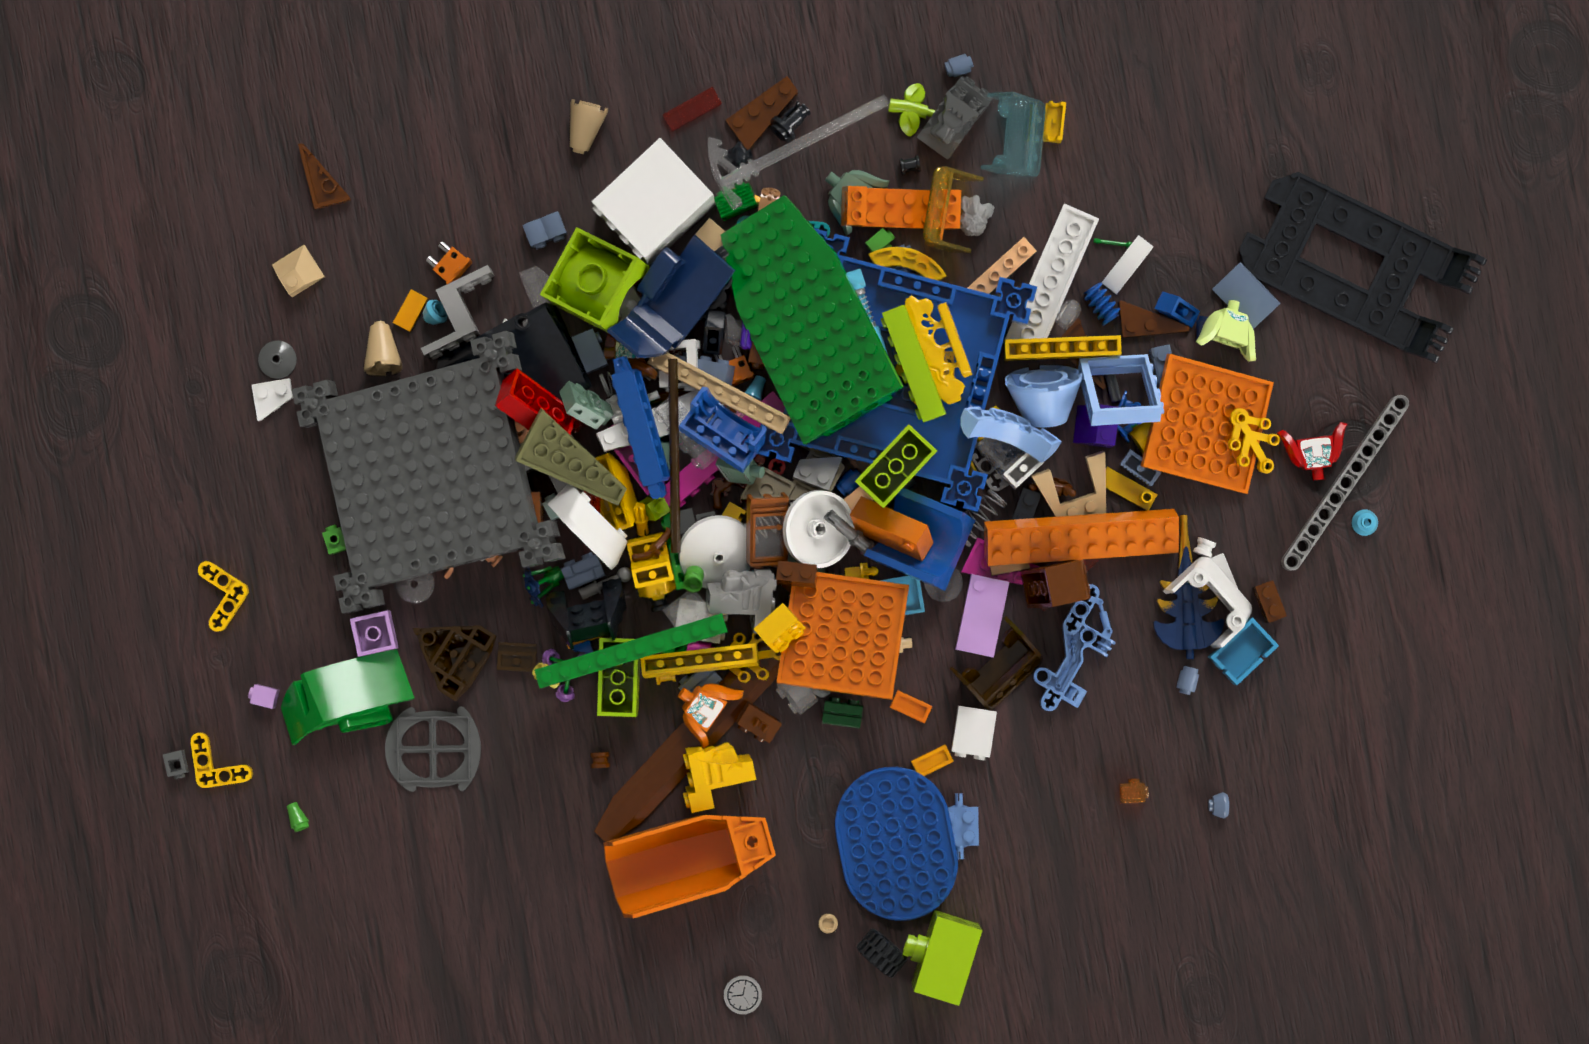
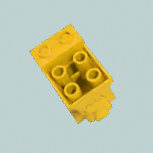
[627,532,676,601]
[683,742,756,813]

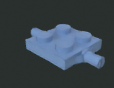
[948,793,979,859]

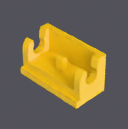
[1042,101,1066,143]

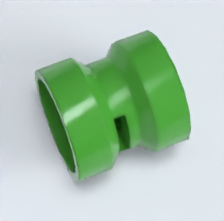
[683,566,704,592]

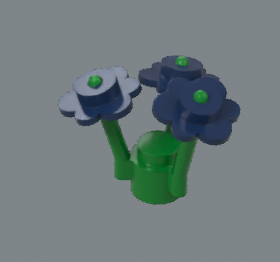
[522,566,564,608]

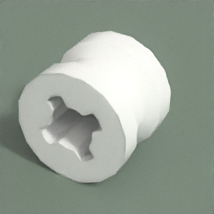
[1193,537,1216,558]

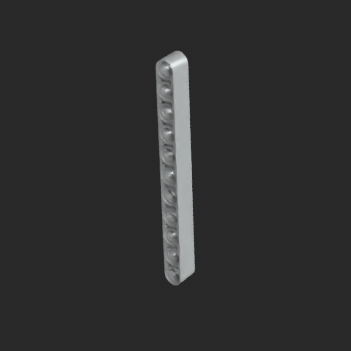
[1281,395,1409,571]

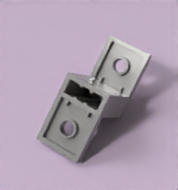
[421,265,494,360]

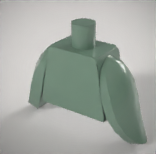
[825,170,890,236]

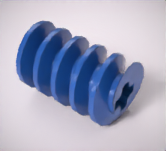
[1082,282,1120,326]

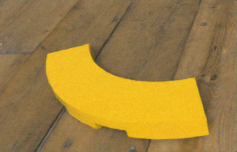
[868,247,947,281]

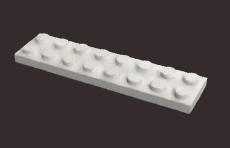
[1003,204,1099,344]

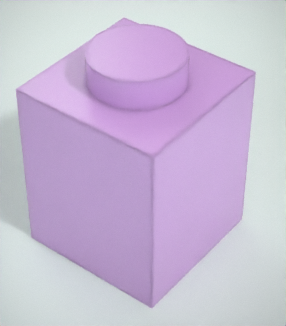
[248,684,280,709]

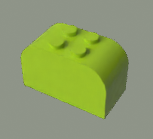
[855,424,937,508]
[597,638,640,717]

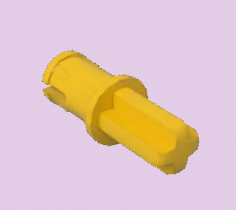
[634,502,649,536]

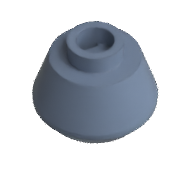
[1208,792,1229,819]

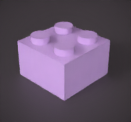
[350,610,399,657]

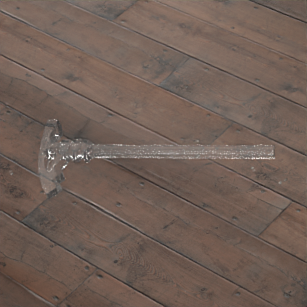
[708,95,889,210]

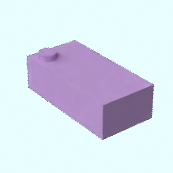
[955,574,1009,657]

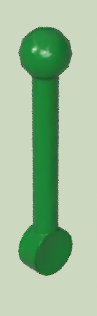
[1093,238,1132,248]

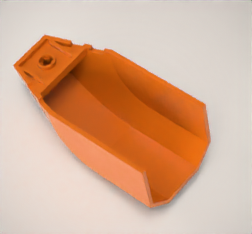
[603,815,776,918]

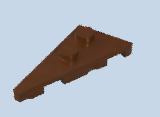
[298,143,351,210]
[1119,301,1189,338]

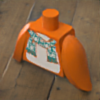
[678,683,744,749]

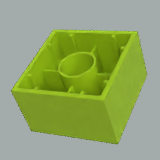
[902,910,982,1006]

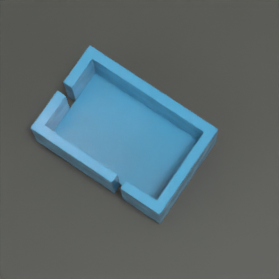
[1208,617,1279,685]

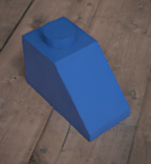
[1154,291,1200,328]

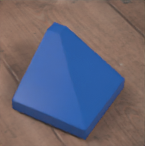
[572,640,594,653]

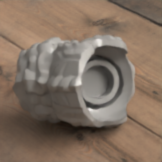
[960,195,995,236]

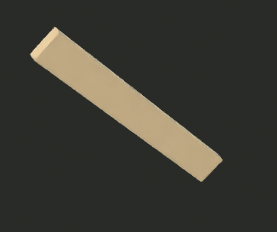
[647,352,791,435]

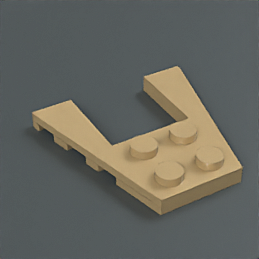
[1031,451,1106,517]

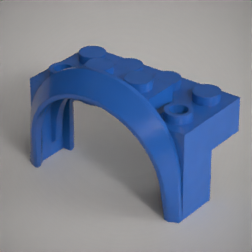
[679,387,767,473]

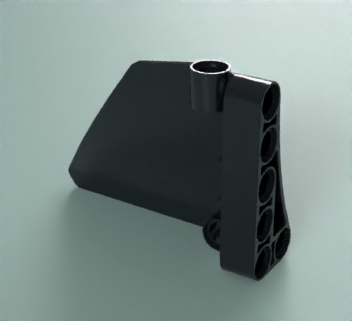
[437,302,592,402]

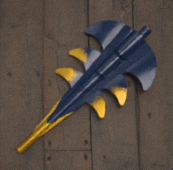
[1153,515,1224,659]

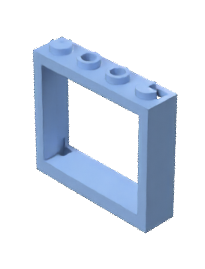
[1078,354,1164,426]

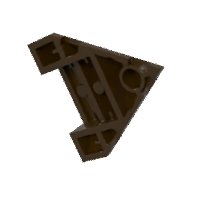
[412,625,497,701]

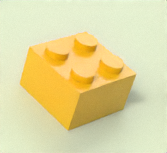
[754,603,806,654]

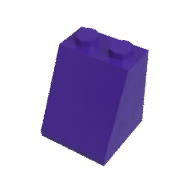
[1073,404,1120,448]

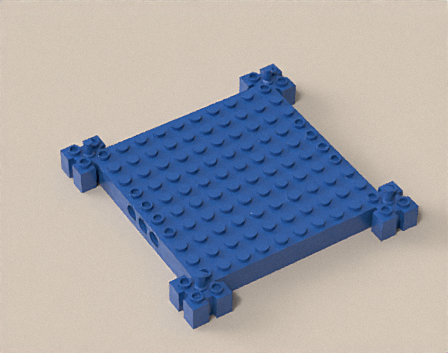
[757,228,1037,512]

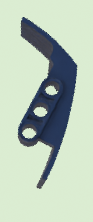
[607,235,735,358]

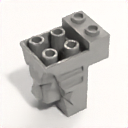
[705,567,777,633]

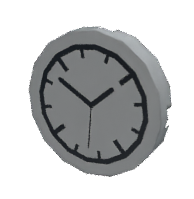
[724,975,762,1014]

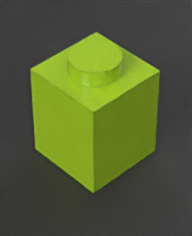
[639,495,670,521]

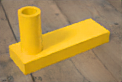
[1106,467,1158,511]

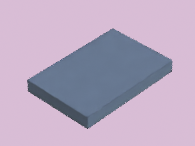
[1212,262,1280,329]

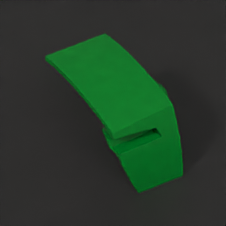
[281,649,414,745]

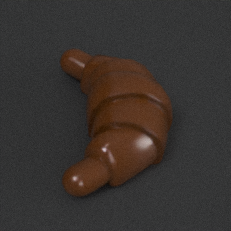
[1029,477,1076,497]

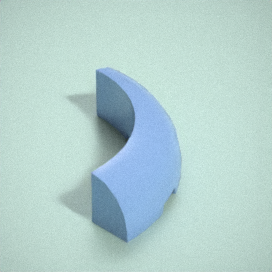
[961,407,1062,463]

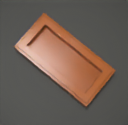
[890,690,932,724]

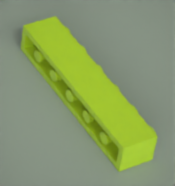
[880,305,946,423]

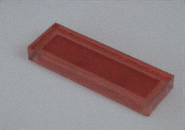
[663,87,722,132]

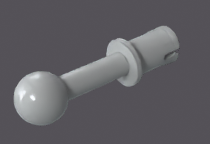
[579,567,632,600]

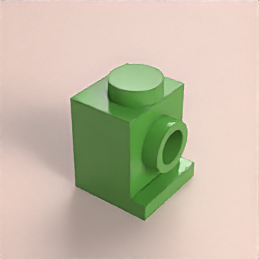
[865,228,895,253]
[322,525,346,555]

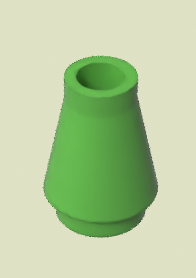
[286,802,309,832]

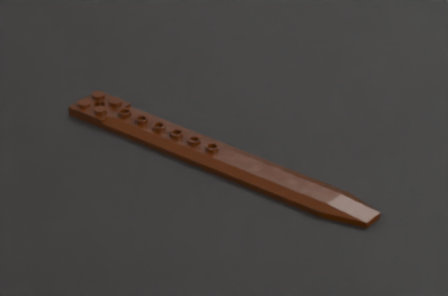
[594,641,781,842]

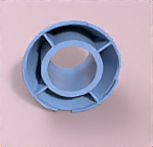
[1005,365,1082,428]

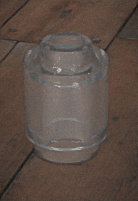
[1055,300,1082,329]

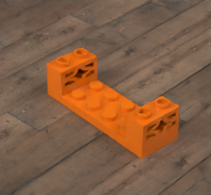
[841,186,961,230]

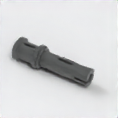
[824,510,874,556]

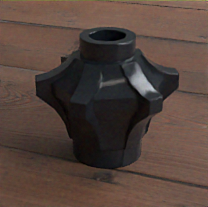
[723,141,752,172]

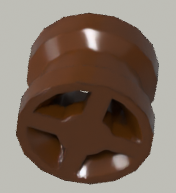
[590,752,610,768]

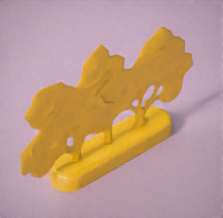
[895,295,972,405]

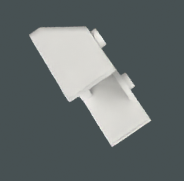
[548,484,628,570]
[1163,556,1252,648]

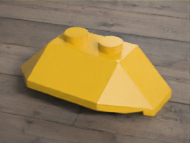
[593,453,637,530]

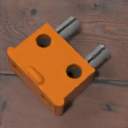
[426,242,472,284]
[714,345,754,386]

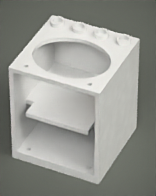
[592,138,715,266]

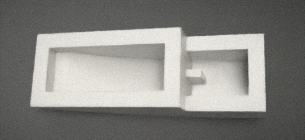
[1102,235,1153,295]

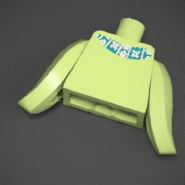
[1196,300,1256,362]

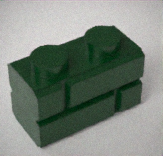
[822,697,863,729]

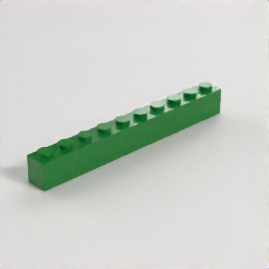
[534,613,728,689]

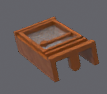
[746,492,789,569]

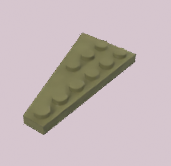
[514,408,627,505]

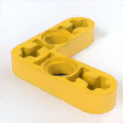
[198,561,249,631]
[191,733,253,788]

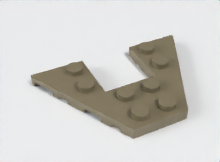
[740,445,845,501]

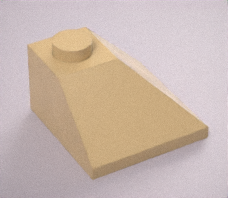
[272,245,325,297]

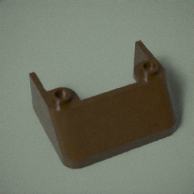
[950,616,1043,710]

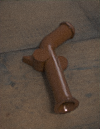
[713,480,734,510]
[632,527,671,562]

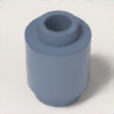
[944,54,974,77]
[1176,666,1199,695]

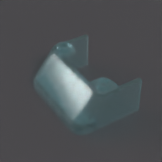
[981,92,1045,177]

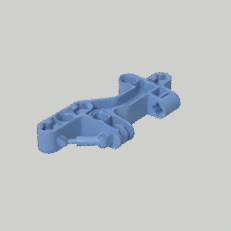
[1033,584,1116,711]

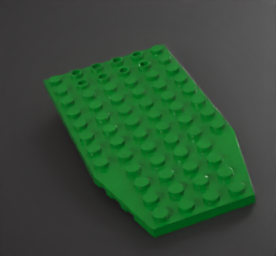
[720,195,904,445]

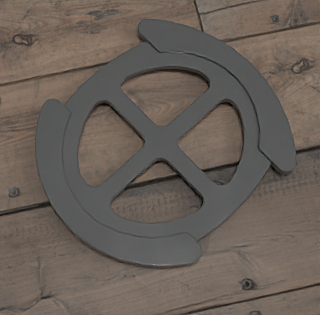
[385,706,481,792]

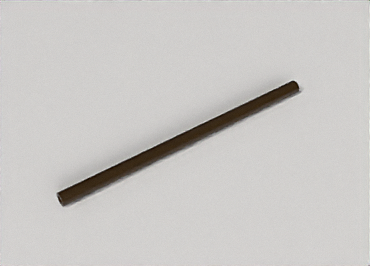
[668,359,681,553]

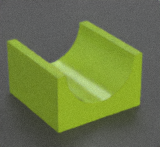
[540,227,650,333]

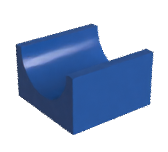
[864,488,976,591]

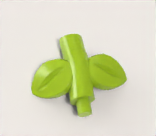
[888,83,935,137]

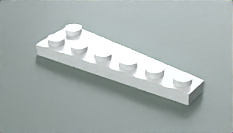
[596,390,714,452]

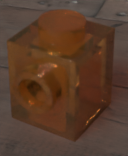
[1120,779,1149,803]

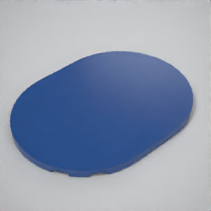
[835,767,958,921]

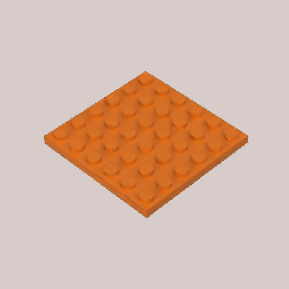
[1141,354,1274,494]
[777,572,909,700]

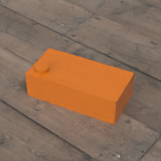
[850,496,934,561]

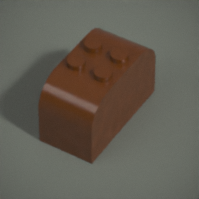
[1020,560,1091,608]

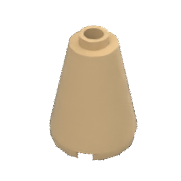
[570,99,608,154]
[364,321,403,376]

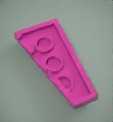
[961,538,1039,585]

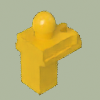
[845,563,879,579]

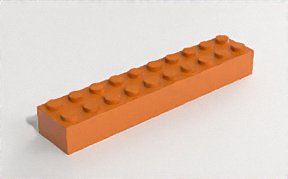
[984,509,1179,566]

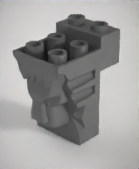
[917,76,993,160]

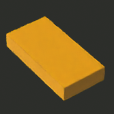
[393,289,428,332]
[911,744,954,776]

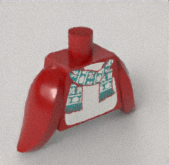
[1277,422,1347,480]

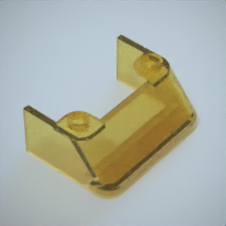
[923,166,984,253]

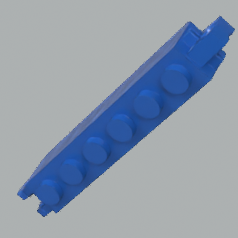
[611,356,670,499]

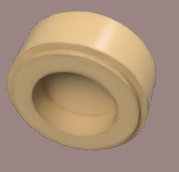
[819,914,838,933]

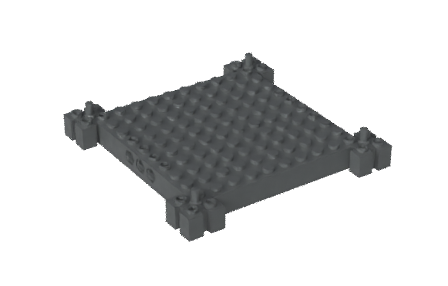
[292,331,565,614]

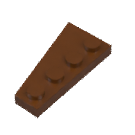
[725,76,798,150]

